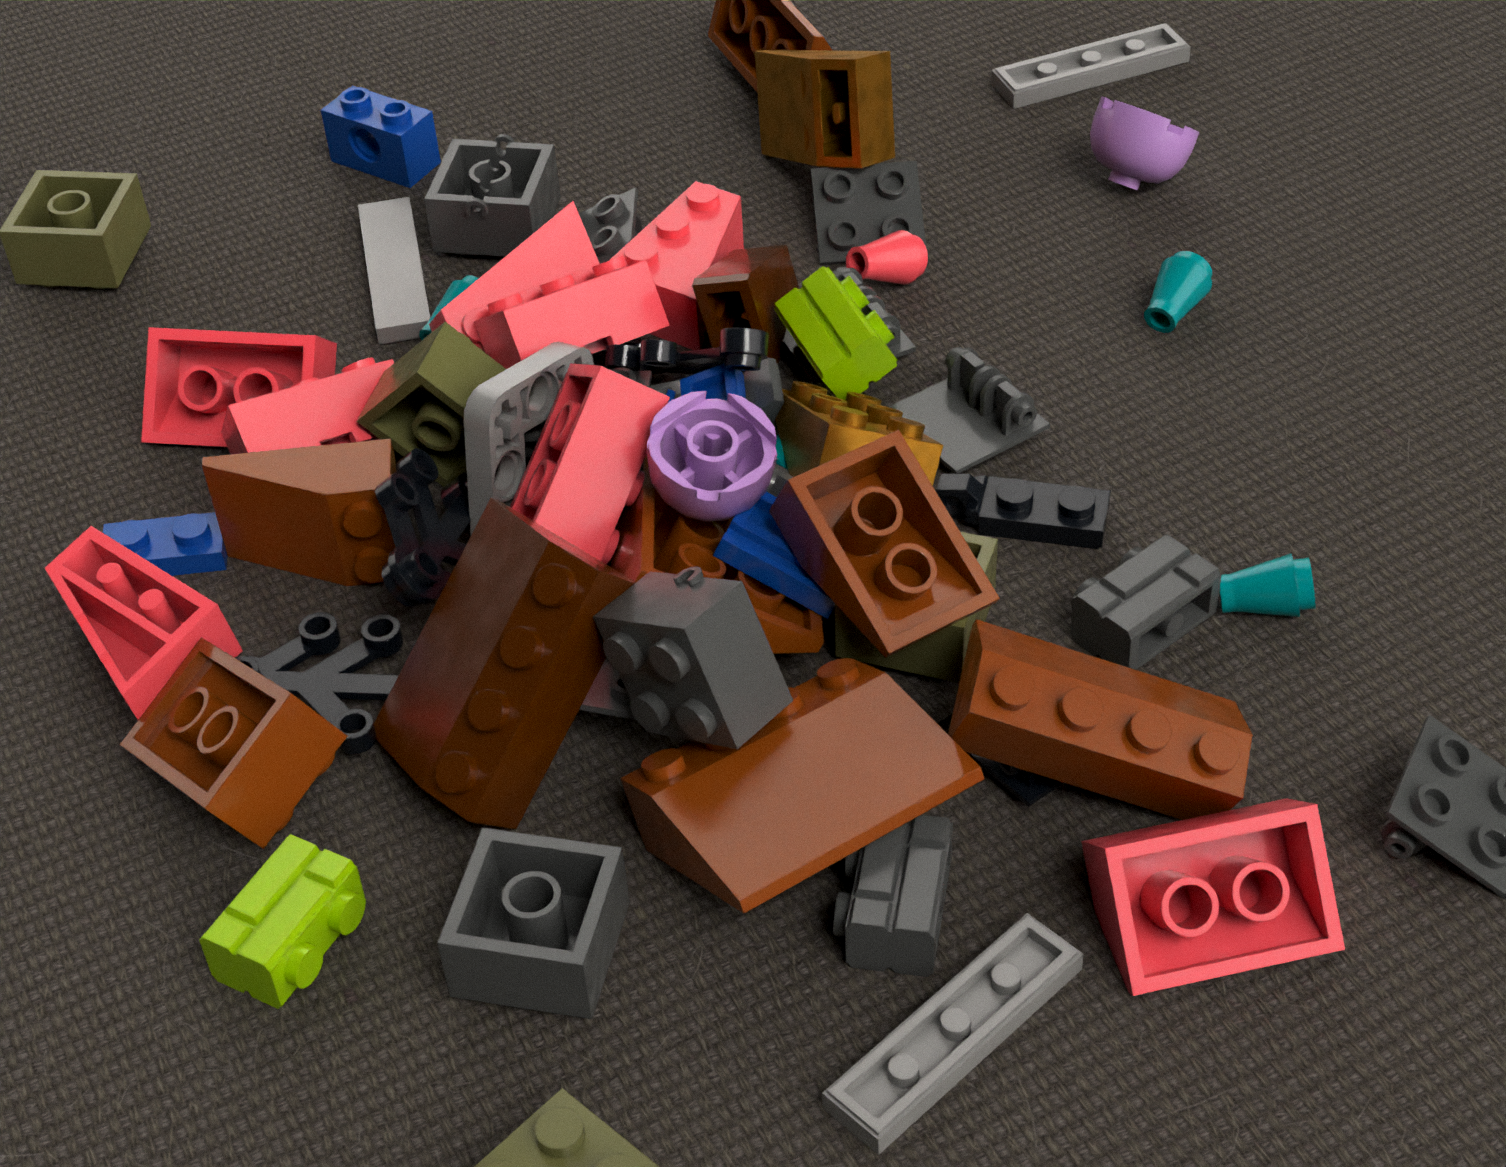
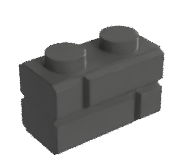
[1070,534,1221,670]
[833,815,953,977]

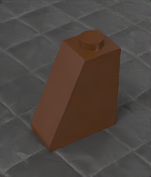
[692,245,799,363]

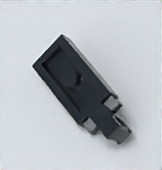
[936,474,1111,550]

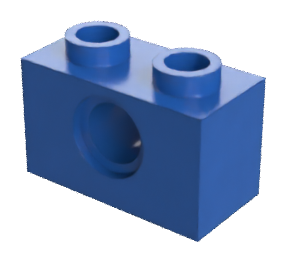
[321,85,441,188]

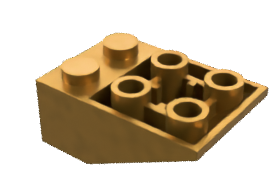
[755,50,895,168]
[775,381,943,486]

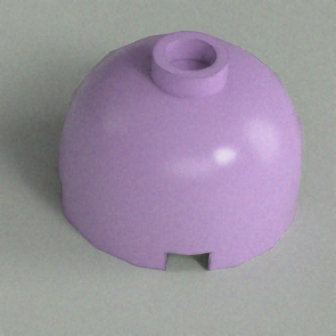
[1090,96,1200,191]
[646,391,777,522]

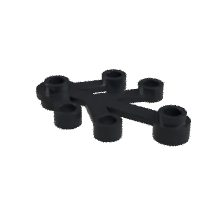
[605,328,769,383]
[375,448,471,607]
[234,612,403,754]

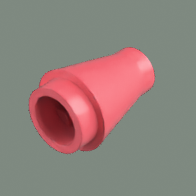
[846,230,928,285]

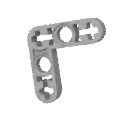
[464,341,594,535]

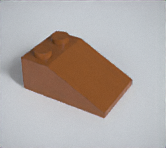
[769,430,1000,658]
[202,439,397,586]
[119,637,347,849]

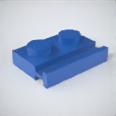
[713,492,835,619]

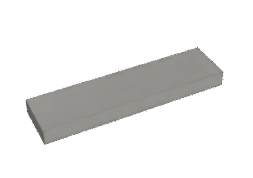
[991,23,1190,109]
[358,197,430,345]
[822,913,1084,1155]

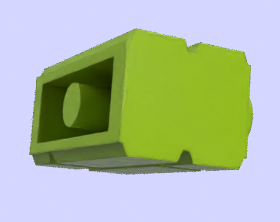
[774,266,898,400]
[199,834,366,1009]

